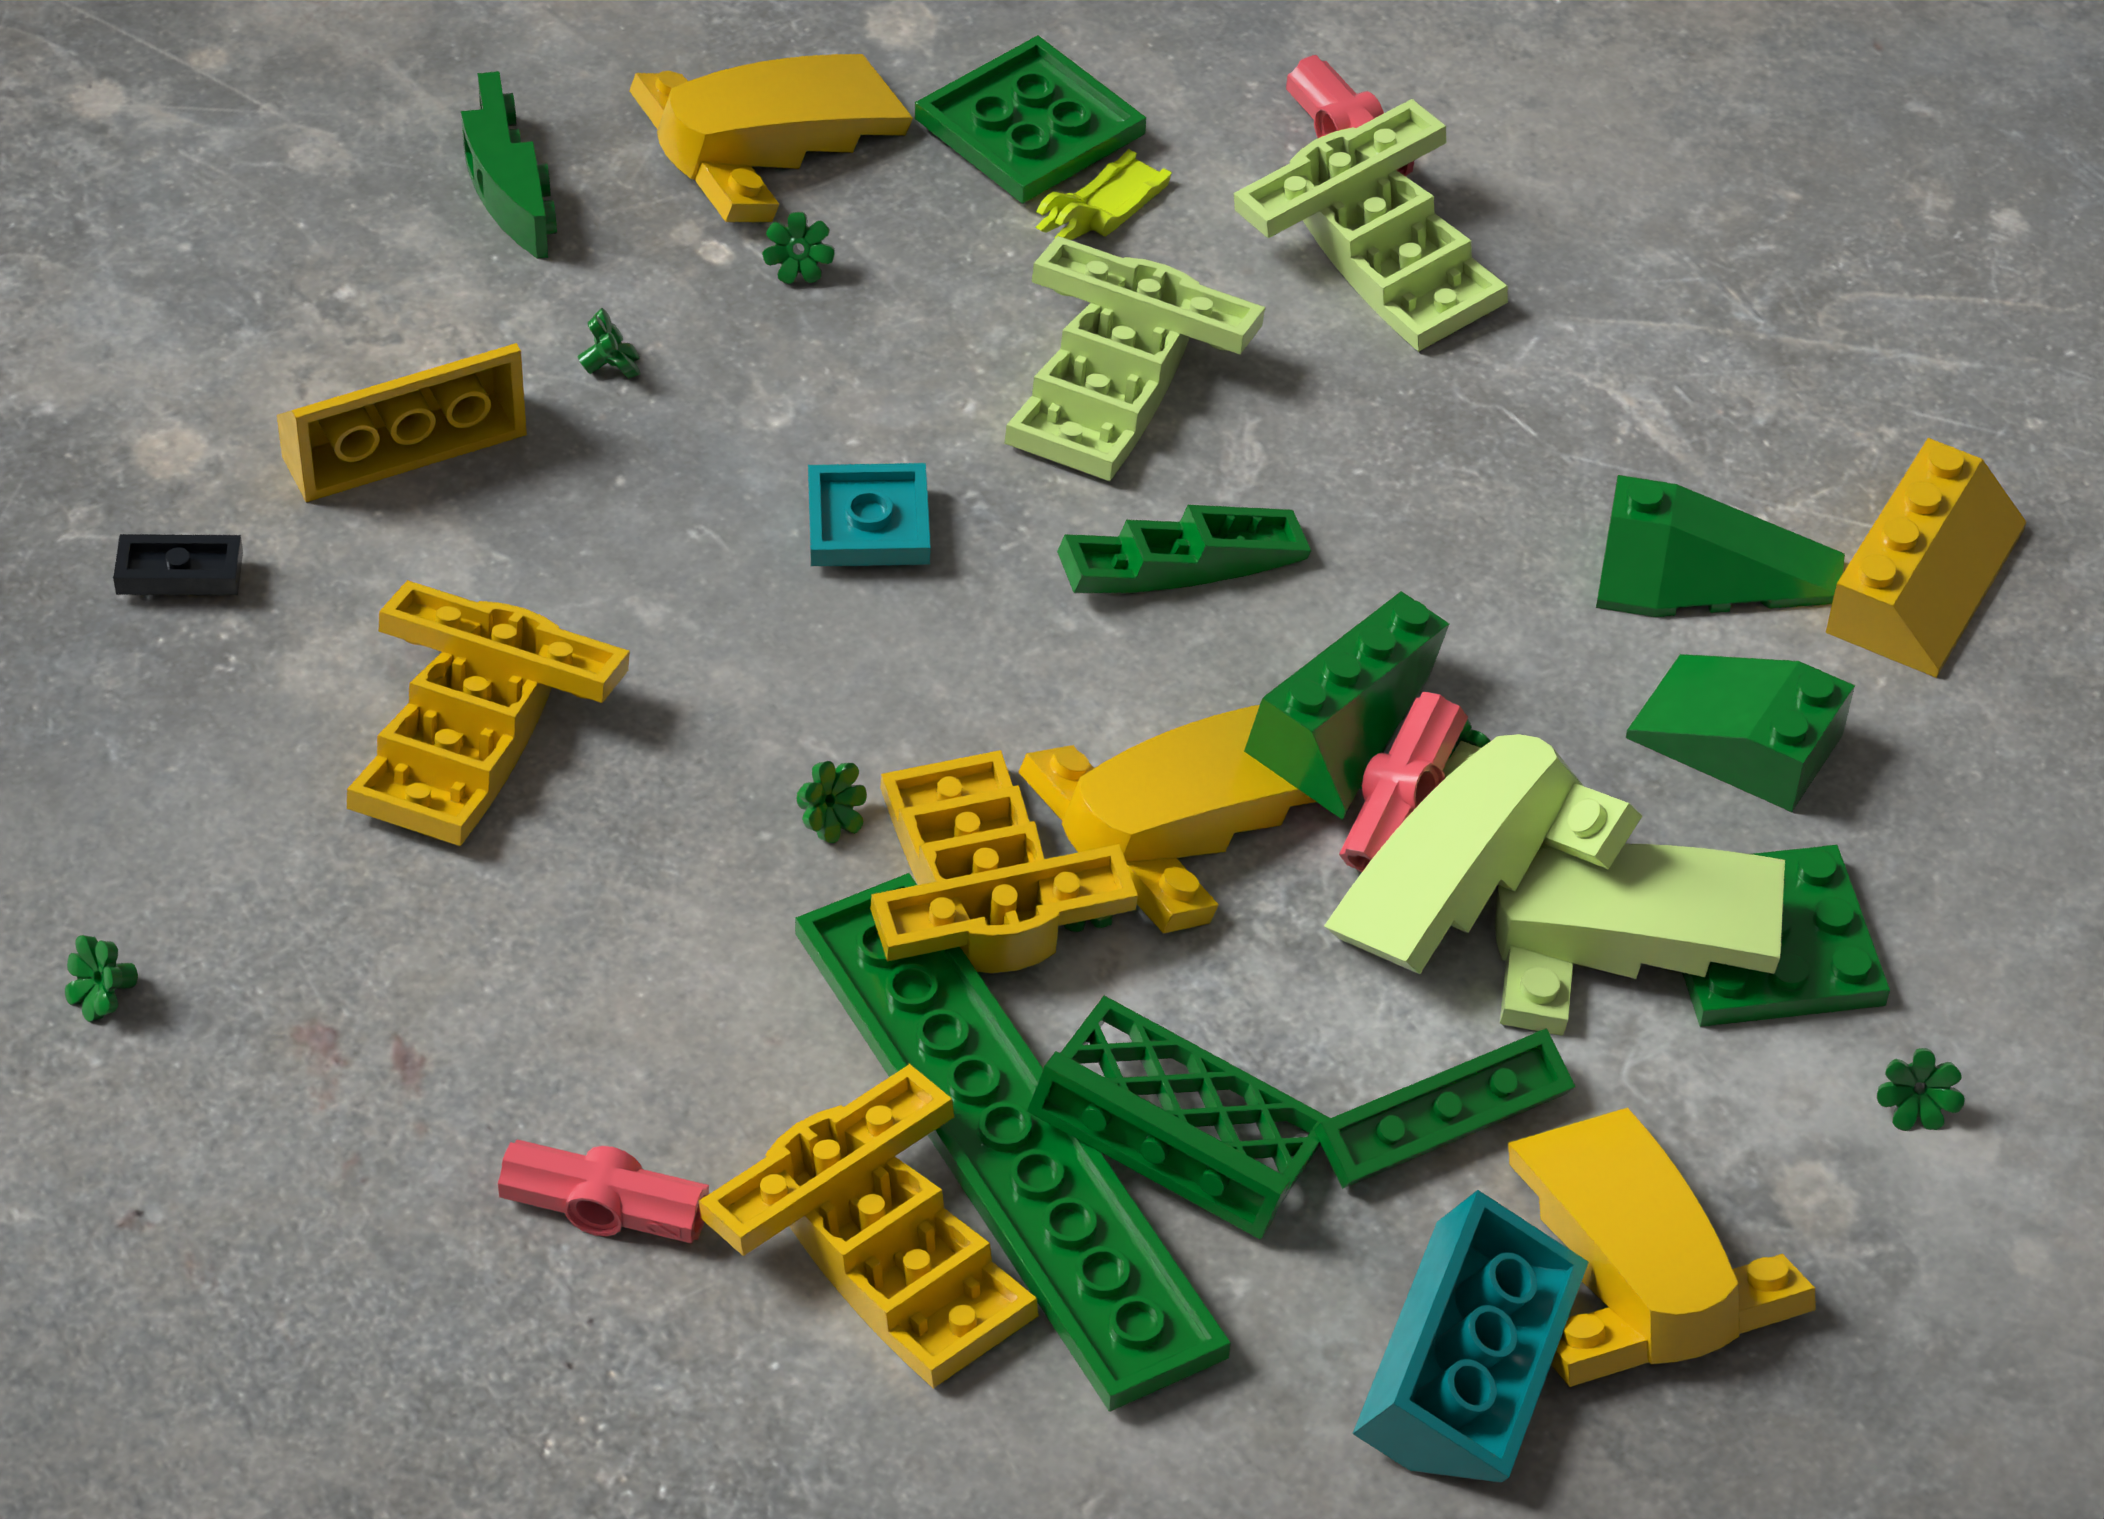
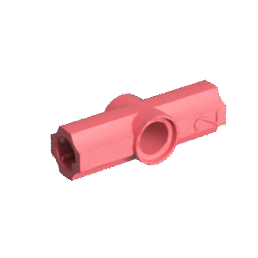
[1286,55,1414,177]
[1339,692,1468,872]
[498,1139,709,1244]

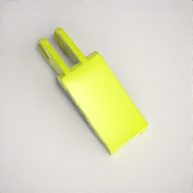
[1035,149,1172,240]

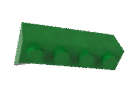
[1244,591,1450,820]

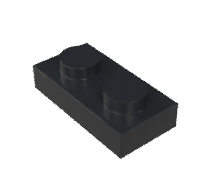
[113,534,243,595]

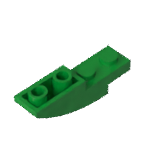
[461,71,557,259]

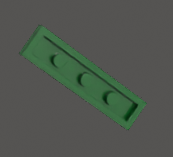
[1314,1028,1576,1189]

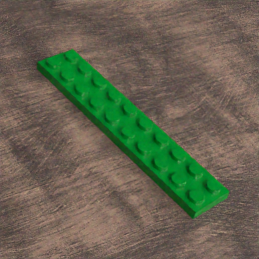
[795,873,1231,1412]

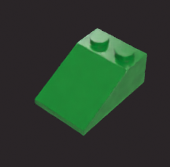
[1626,654,1855,812]

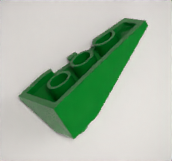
[1596,475,1845,617]

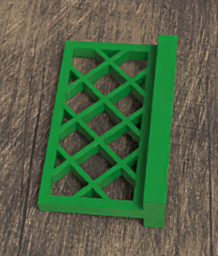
[1027,995,1330,1240]

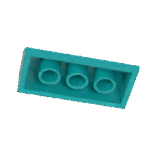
[1352,1190,1589,1483]

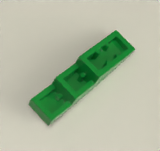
[1057,505,1311,593]

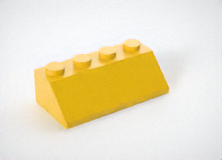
[277,343,527,502]
[1825,438,2026,678]

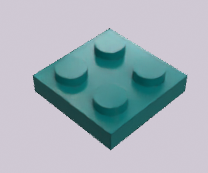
[808,463,931,566]

